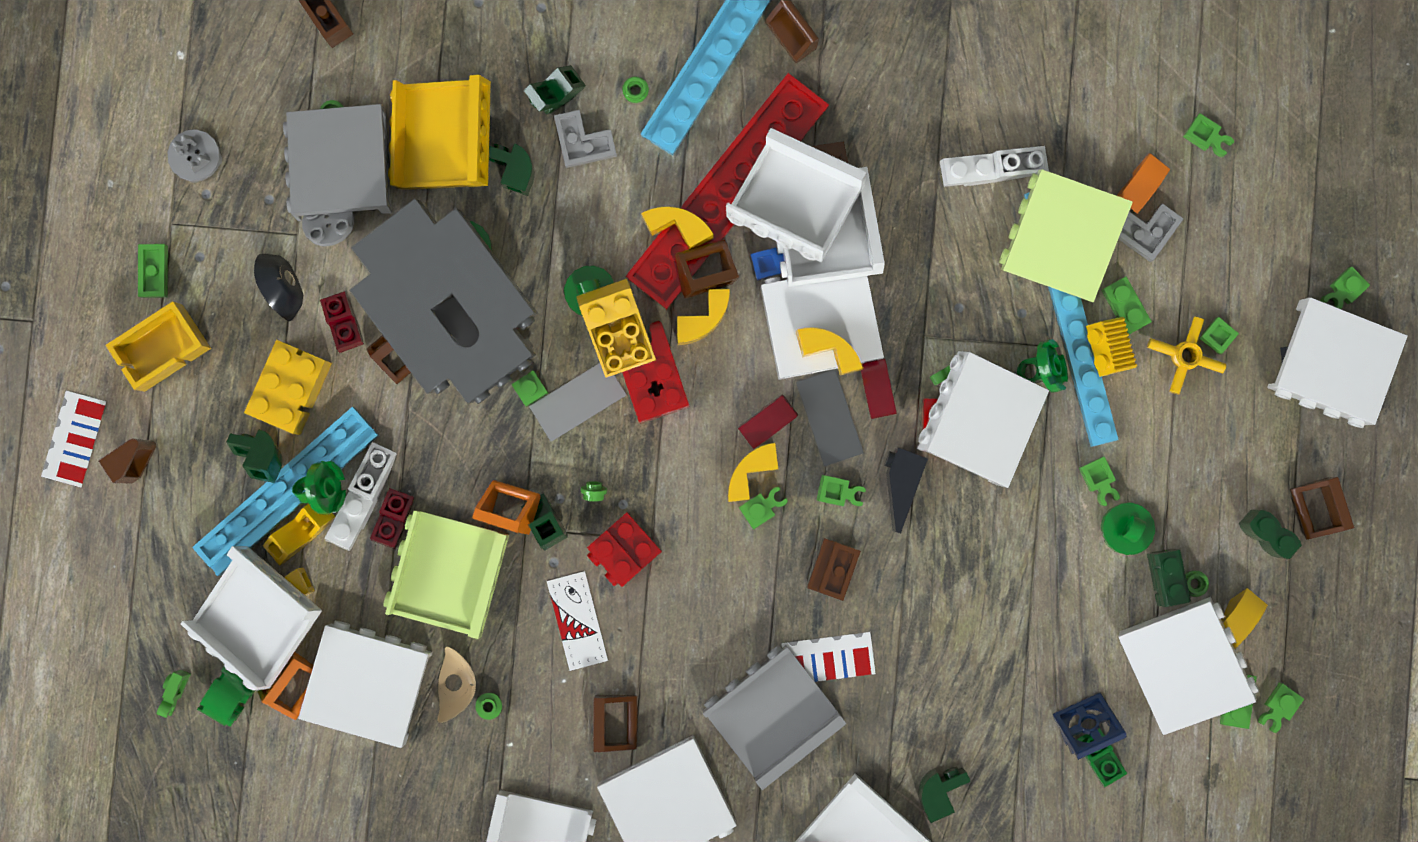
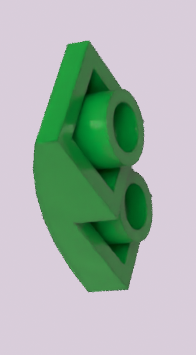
[1077,728,1128,788]

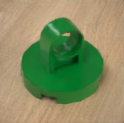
[564,265,615,316]
[1017,339,1068,393]
[292,461,346,515]
[1101,503,1156,555]

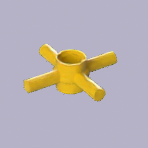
[1147,317,1226,395]

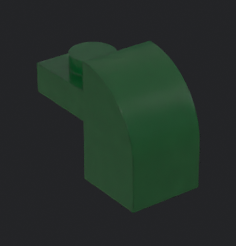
[524,65,586,115]
[489,143,535,196]
[226,429,283,483]
[521,493,568,551]
[918,767,971,823]

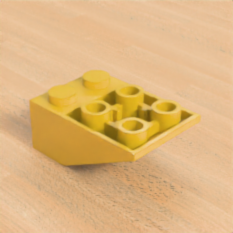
[576,279,656,378]

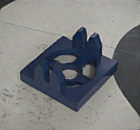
[1053,692,1127,760]

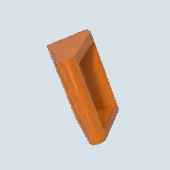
[472,480,540,535]
[257,652,314,720]

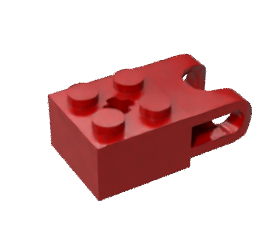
[622,320,690,424]

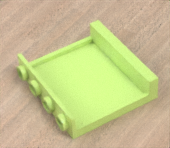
[999,169,1132,302]
[384,510,509,639]

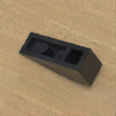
[884,448,928,534]

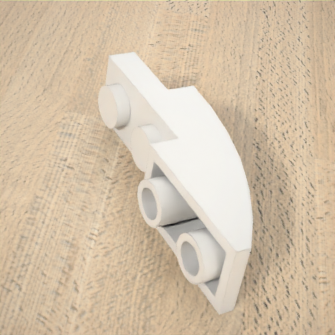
[940,146,1049,187]
[324,442,397,551]

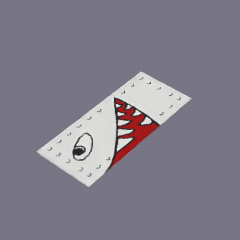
[547,571,608,671]

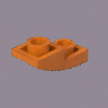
[1116,153,1170,214]

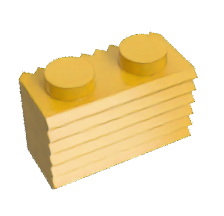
[1086,317,1137,377]

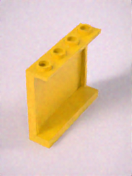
[388,75,491,190]

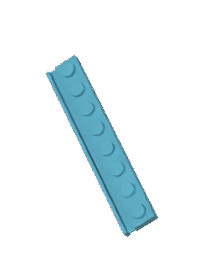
[641,0,772,156]
[192,407,380,576]

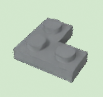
[554,110,617,168]
[1118,204,1183,262]

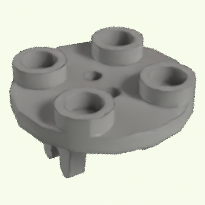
[167,129,222,183]
[302,211,354,246]

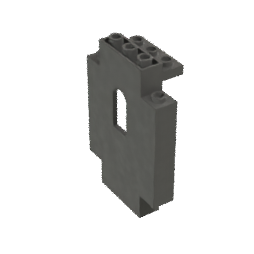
[350,199,538,404]

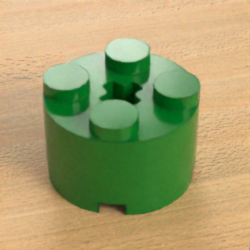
[197,667,255,727]

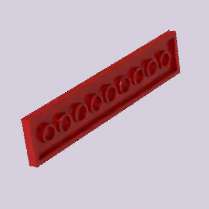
[625,73,829,310]

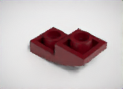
[320,291,364,353]
[861,359,897,419]
[738,394,798,449]
[370,488,414,549]

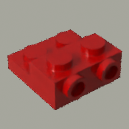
[587,512,662,587]

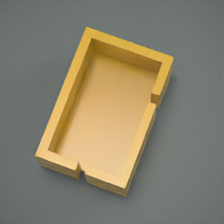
[105,301,211,392]
[244,340,332,435]

